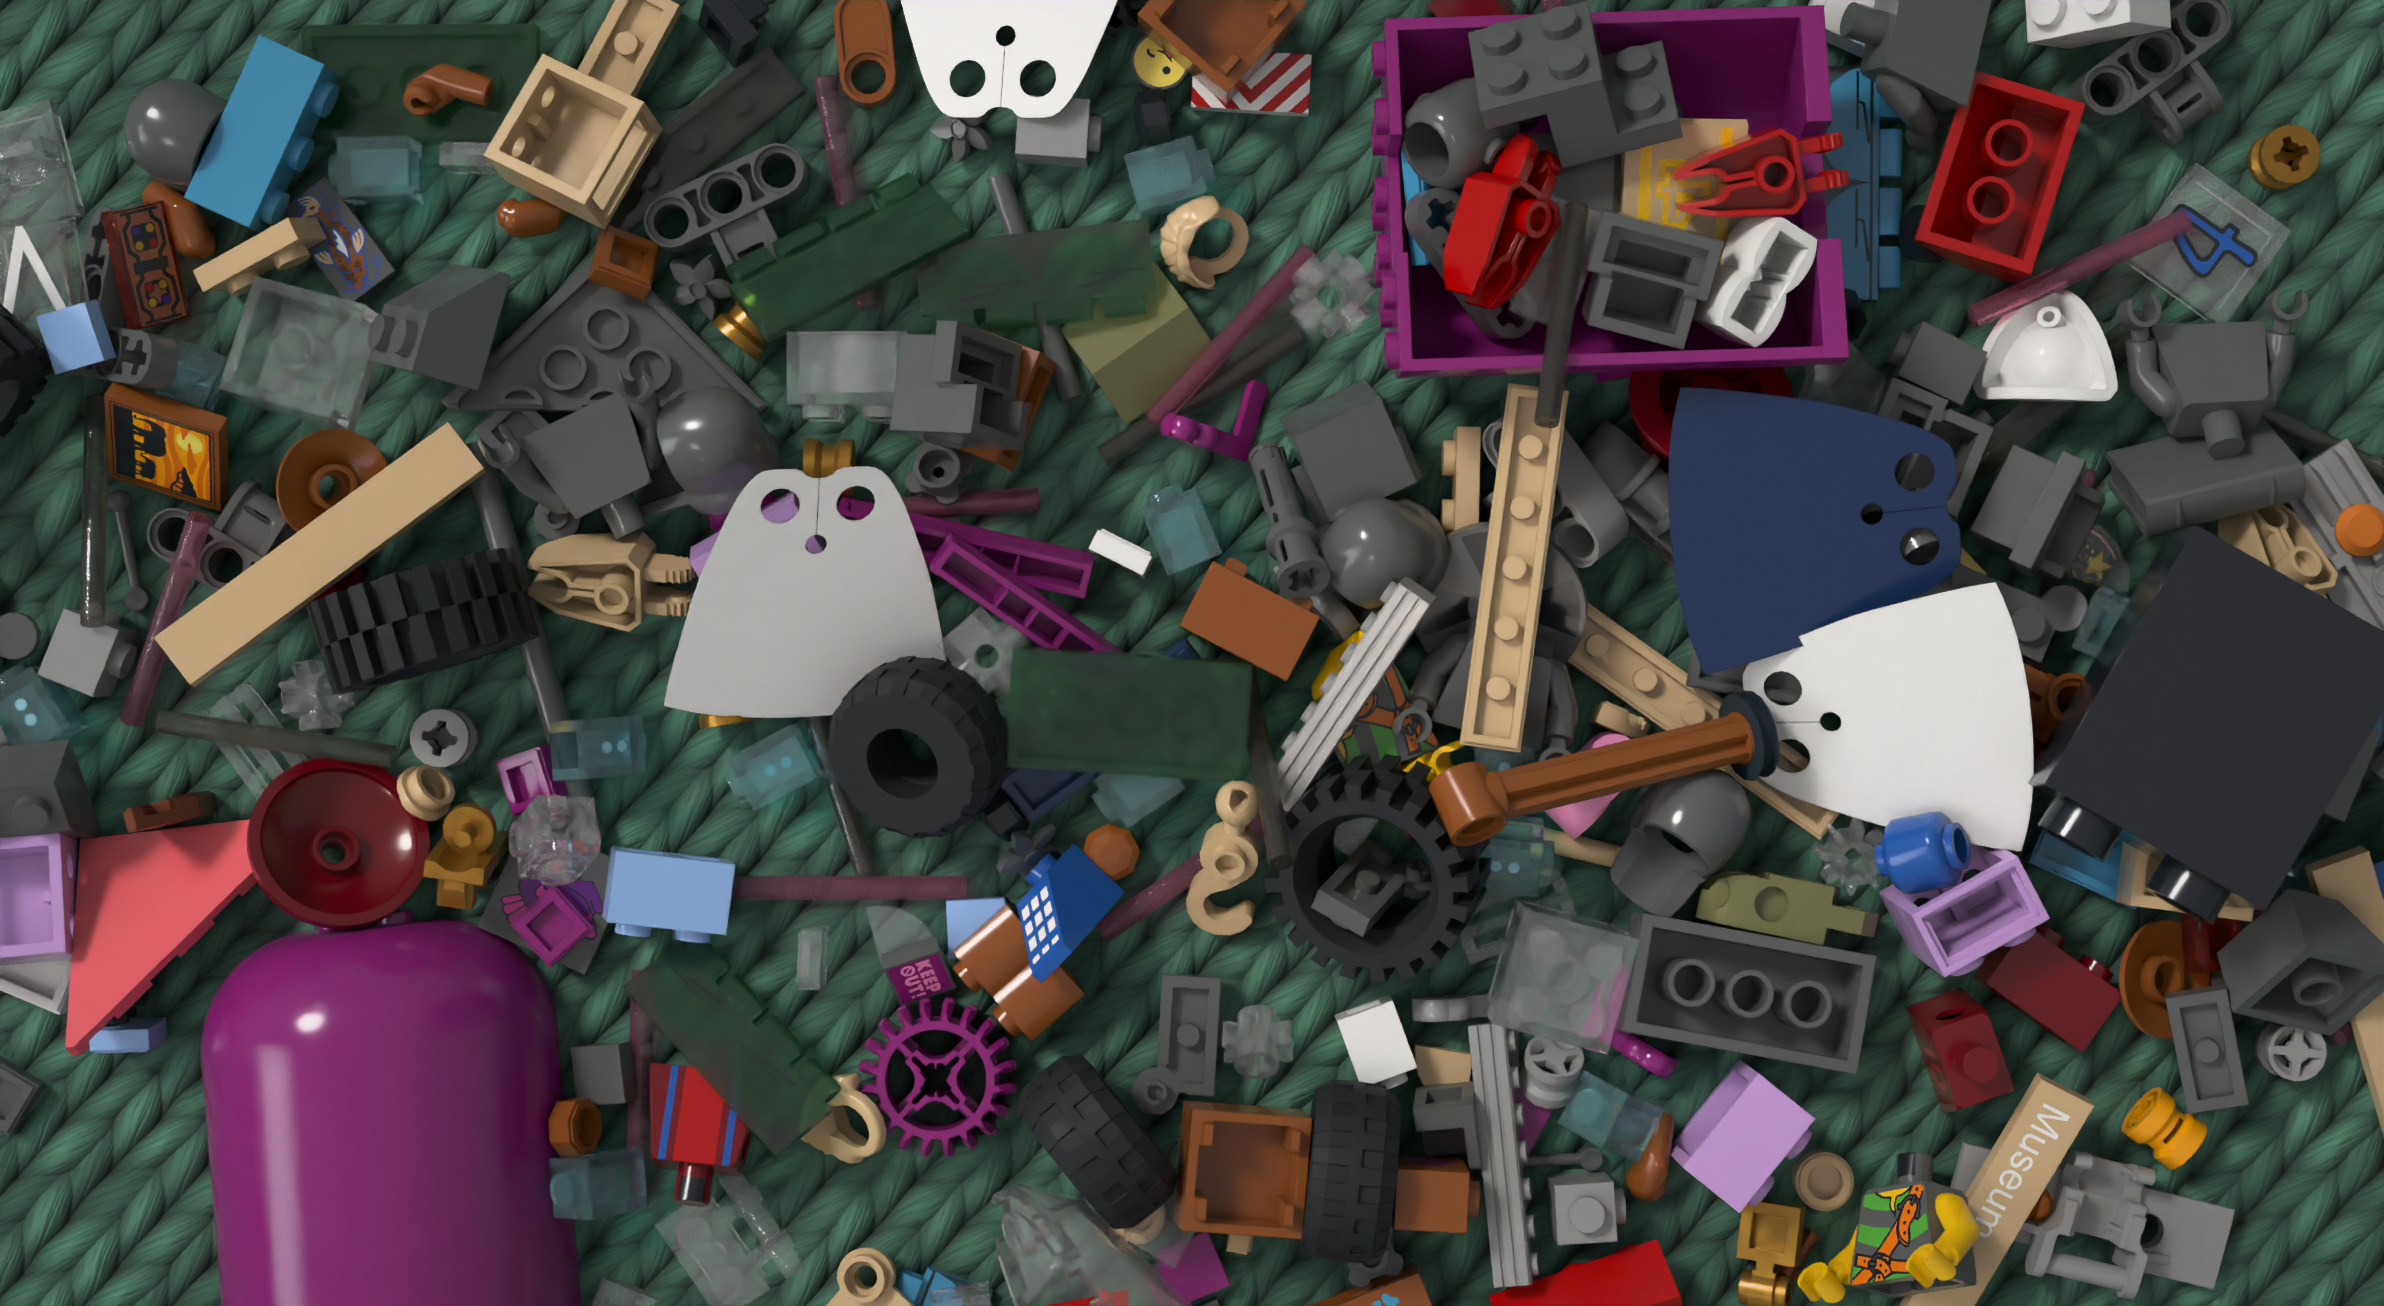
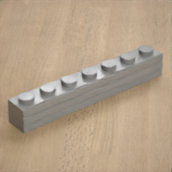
[1260,577,1437,812]
[1468,1021,1539,1288]

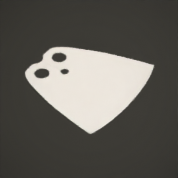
[901,0,1118,118]
[664,466,946,718]
[1743,582,2034,851]

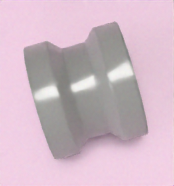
[410,708,479,767]
[2253,1021,2327,1082]
[1520,1033,1584,1109]

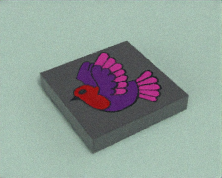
[477,818,611,975]

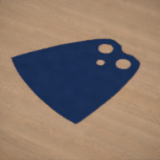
[1668,387,1961,675]

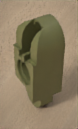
[1696,869,1879,946]

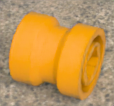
[2121,1087,2207,1170]

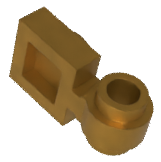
[1736,1200,1806,1306]

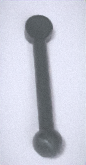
[106,490,151,611]
[1522,1146,1603,1171]

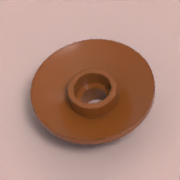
[276,429,388,533]
[2119,920,2210,1039]

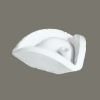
[1973,288,2118,402]

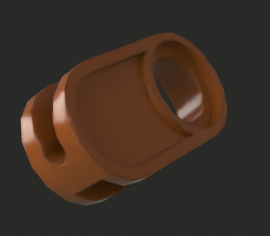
[834,0,898,108]

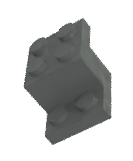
[1468,1,1683,168]

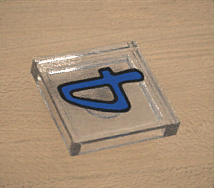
[2123,163,2292,323]

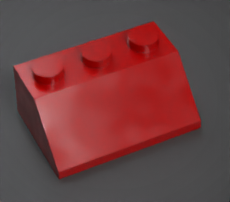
[1914,70,2086,284]
[1489,1239,1683,1306]

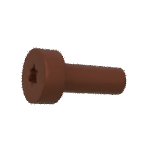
[1778,1229,1819,1282]

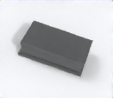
[2106,416,2305,537]

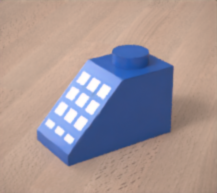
[1016,844,1125,983]

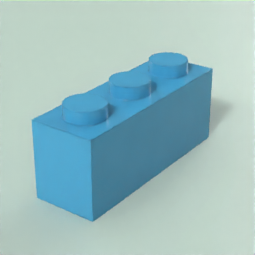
[184,35,339,233]

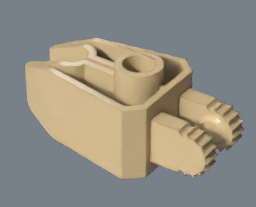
[2218,504,2338,599]
[527,532,695,632]

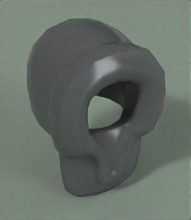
[123,78,228,195]
[639,386,780,516]
[1317,497,1449,631]
[1610,768,1751,917]

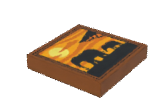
[104,381,229,512]

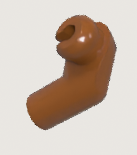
[403,63,494,117]
[142,180,217,259]
[497,198,568,239]
[1626,1112,1675,1202]

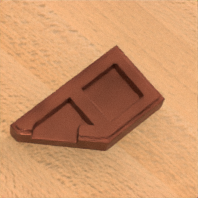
[123,790,219,833]

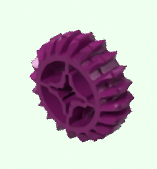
[858,997,1018,1157]

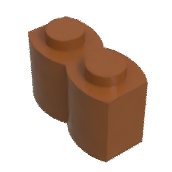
[953,902,1085,1041]

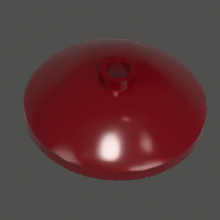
[246,756,430,929]

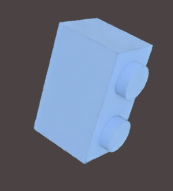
[602,846,735,943]

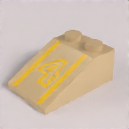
[1620,118,1748,268]

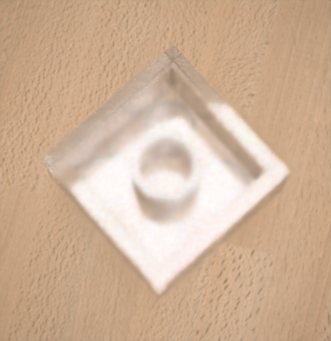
[219,276,378,432]
[786,331,910,424]
[1484,899,1640,1054]

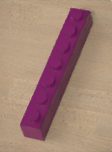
[838,497,1094,599]
[930,531,1144,693]

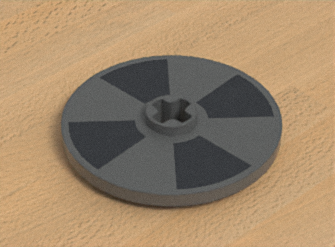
[1415,522,1588,664]

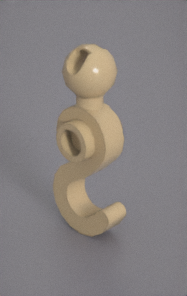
[1186,780,1262,936]

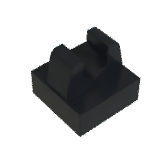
[697,0,770,69]

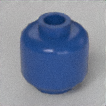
[1875,811,1971,894]

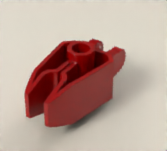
[1670,126,1850,217]
[1443,133,1561,310]

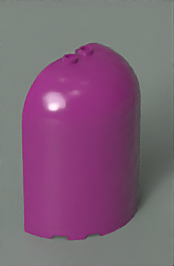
[201,910,582,1306]

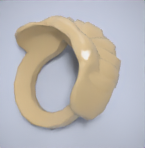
[1159,195,1249,290]
[799,1073,887,1164]

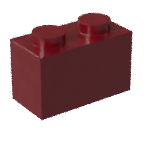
[1972,923,2121,1052]

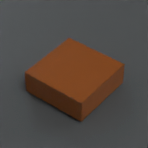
[588,225,660,300]

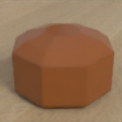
[1082,823,1140,881]
[548,1098,602,1156]

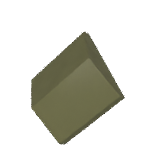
[1061,262,1222,426]

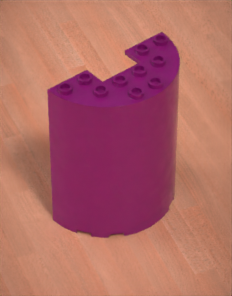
[1371,5,1849,379]

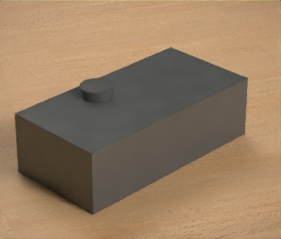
[1610,912,1877,1074]

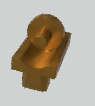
[423,803,511,910]

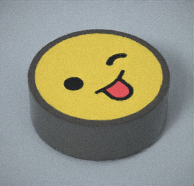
[1131,35,1189,93]

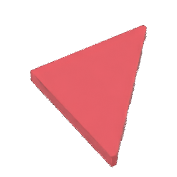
[65,819,257,1056]

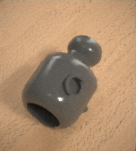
[1402,77,1540,189]

